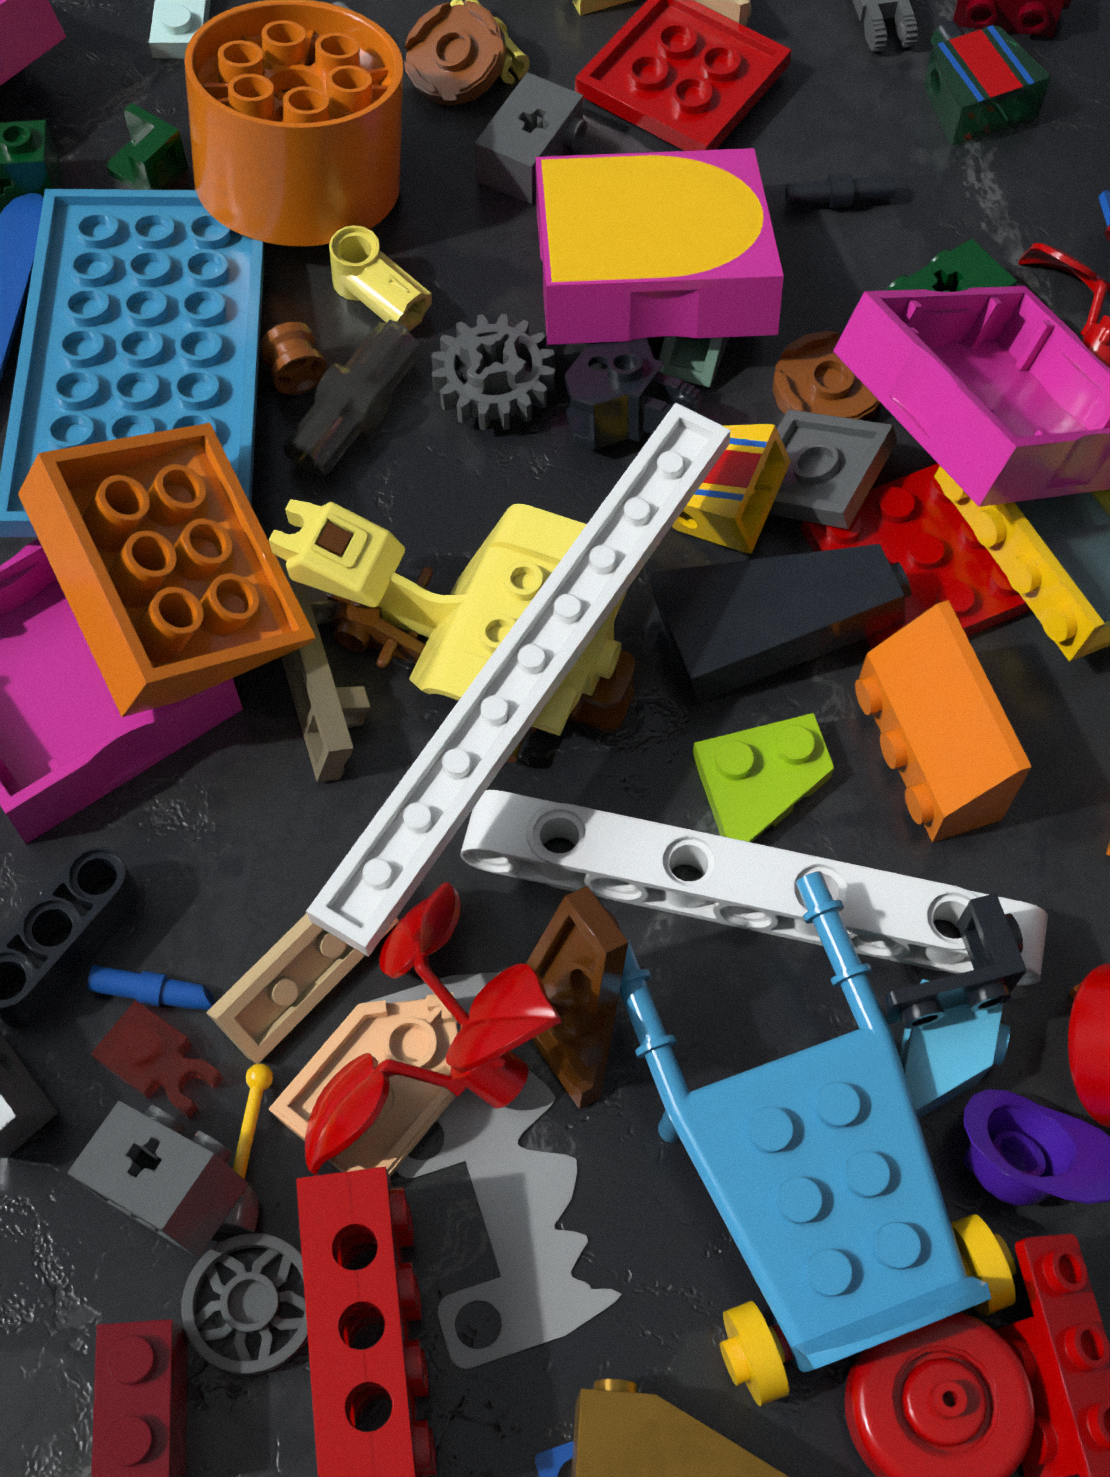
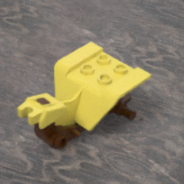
[269,499,636,763]

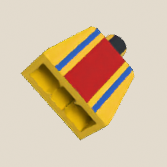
[672,424,791,554]

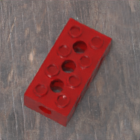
[296,1166,437,1477]

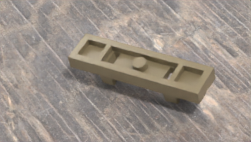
[268,540,370,783]

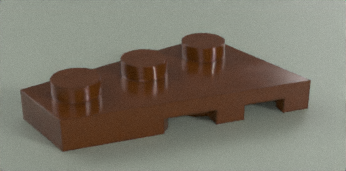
[526,886,628,1109]

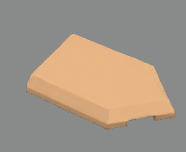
[269,992,458,1177]

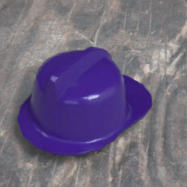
[963,1089,1110,1206]

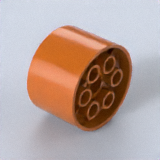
[184,0,403,246]

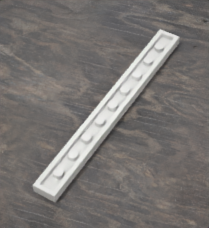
[306,402,731,957]

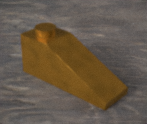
[571,1379,789,1477]

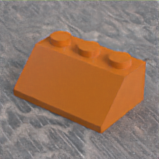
[855,600,1032,843]

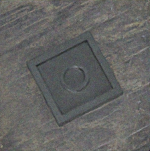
[769,409,898,529]

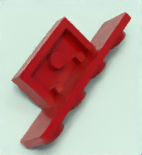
[994,1234,1110,1477]

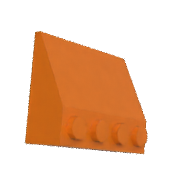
[18,423,316,717]

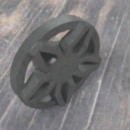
[181,1233,308,1375]

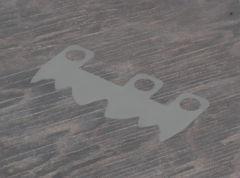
[364,972,622,1369]

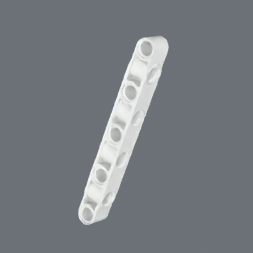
[460,790,1048,986]

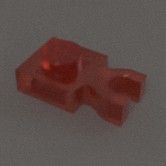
[91,1000,223,1120]

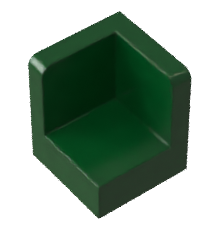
[106,103,188,190]

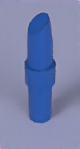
[87,965,216,1010]

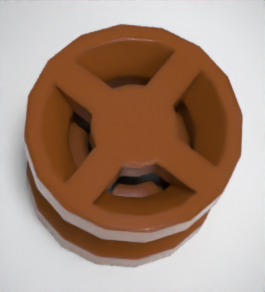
[260,322,328,395]

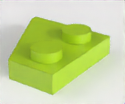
[692,713,834,842]

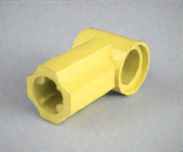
[329,225,432,332]

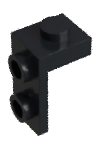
[880,893,1027,1029]

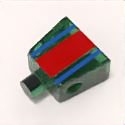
[924,21,1051,146]

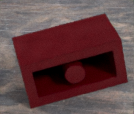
[91,1319,188,1477]

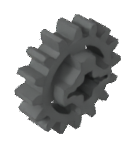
[432,314,555,430]

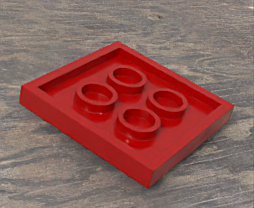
[575,0,792,151]
[800,463,1031,649]

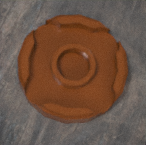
[404,1,507,106]
[772,331,883,421]

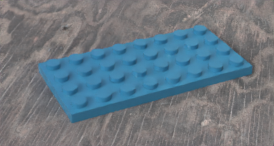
[0,189,266,537]

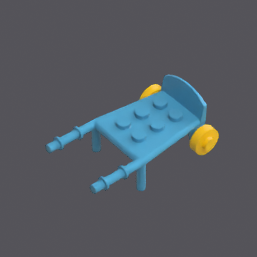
[620,871,1016,1406]

